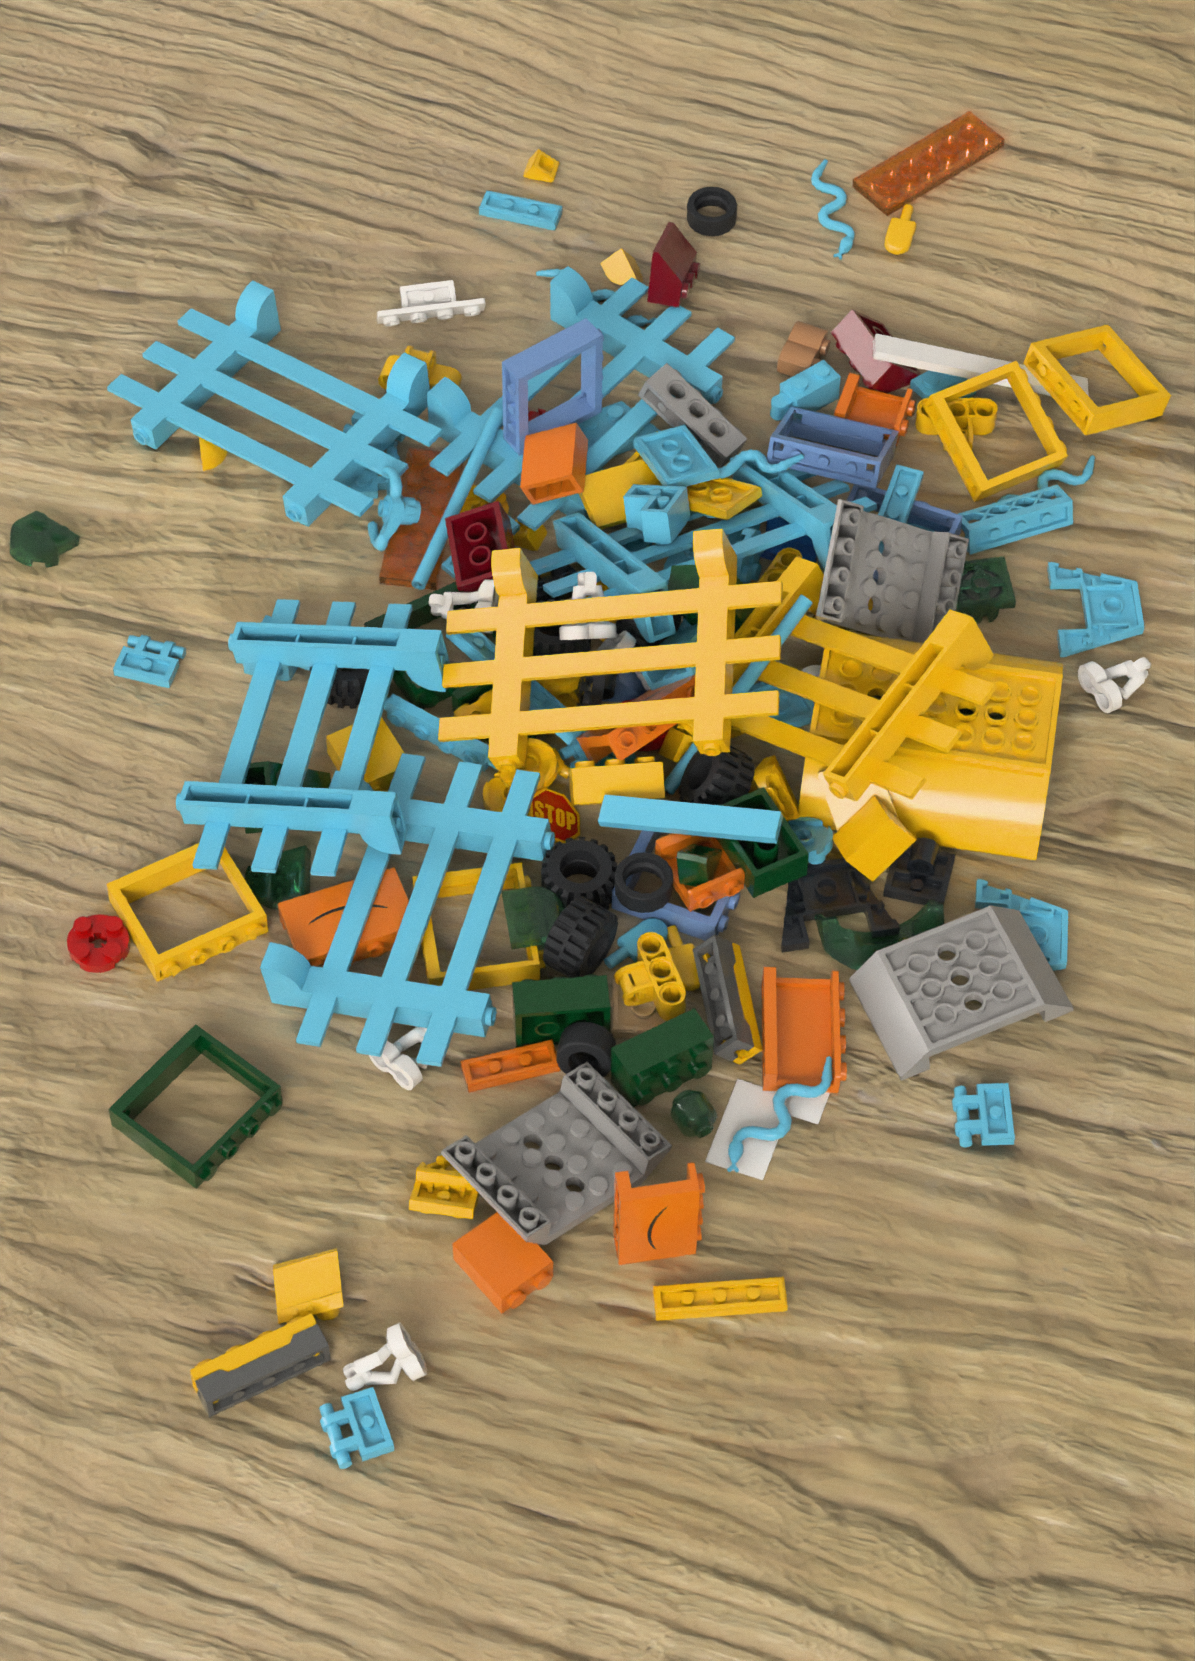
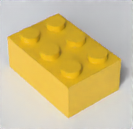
[568,756,665,806]

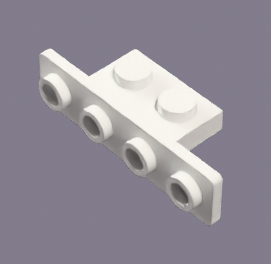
[377,280,486,326]

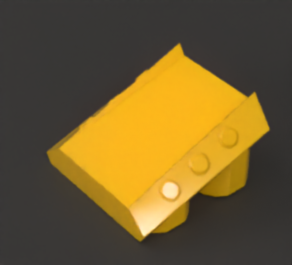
[273,1248,343,1324]

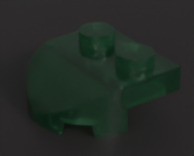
[9,511,80,568]
[245,845,311,910]
[502,886,565,951]

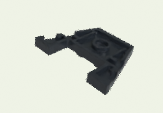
[781,858,900,953]

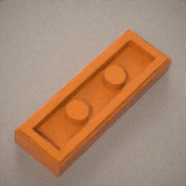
[460,1039,560,1093]

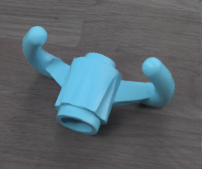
[368,466,421,552]

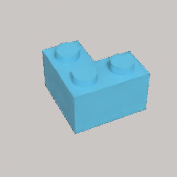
[623,484,691,545]

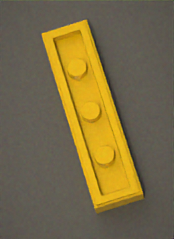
[653,1276,788,1321]

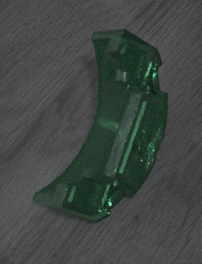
[814,899,945,970]

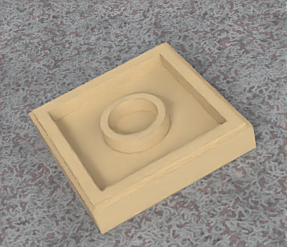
[611,979,675,1038]

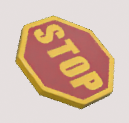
[528,787,580,844]

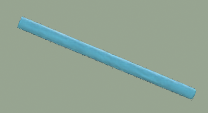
[411,408,503,590]
[664,595,813,795]

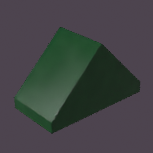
[677,844,722,887]

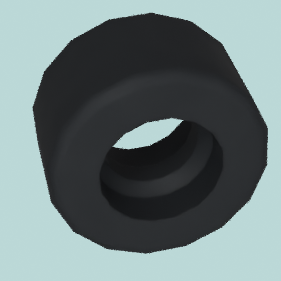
[556,1022,616,1077]

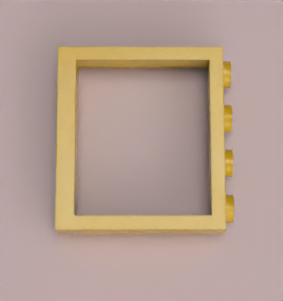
[1023,324,1171,436]
[923,360,1068,502]
[106,843,268,982]
[412,862,545,991]

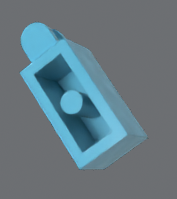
[770,360,841,421]

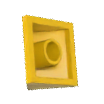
[833,795,917,882]

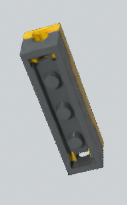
[693,935,763,1065]
[190,1313,331,1417]

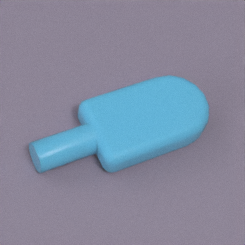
[604,918,668,969]

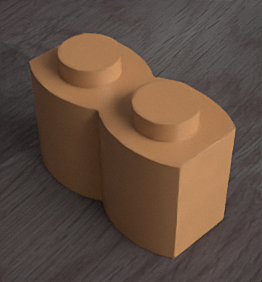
[777,321,831,377]

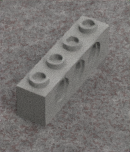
[638,363,747,468]

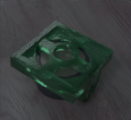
[956,556,1016,624]

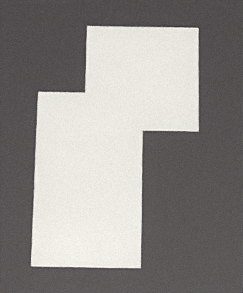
[705,1079,830,1180]

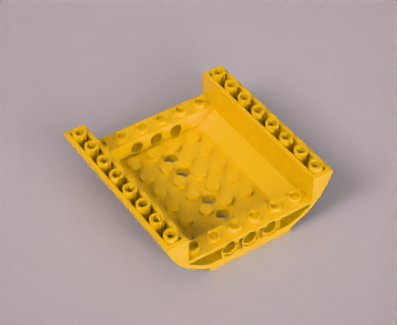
[798,633,1063,860]

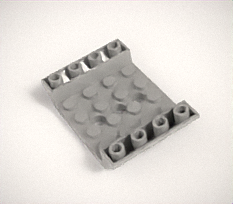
[816,499,969,643]
[849,906,1073,1081]
[441,1062,672,1245]

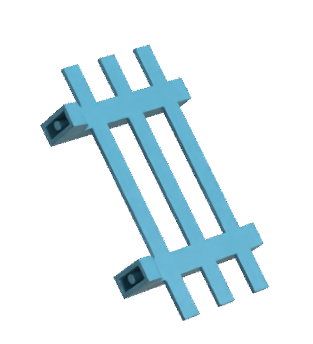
[427,266,735,531]
[107,280,443,527]
[530,457,877,643]
[176,599,450,877]
[260,753,555,1067]

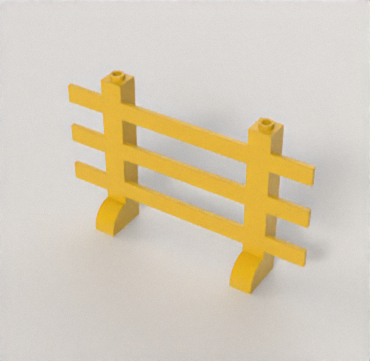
[438,529,783,772]
[677,556,997,802]

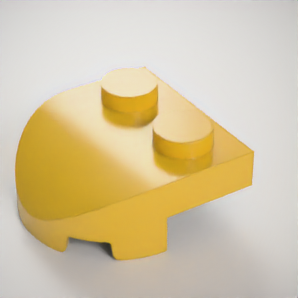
[754,755,800,822]
[409,1155,479,1219]

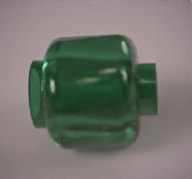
[670,1089,718,1138]

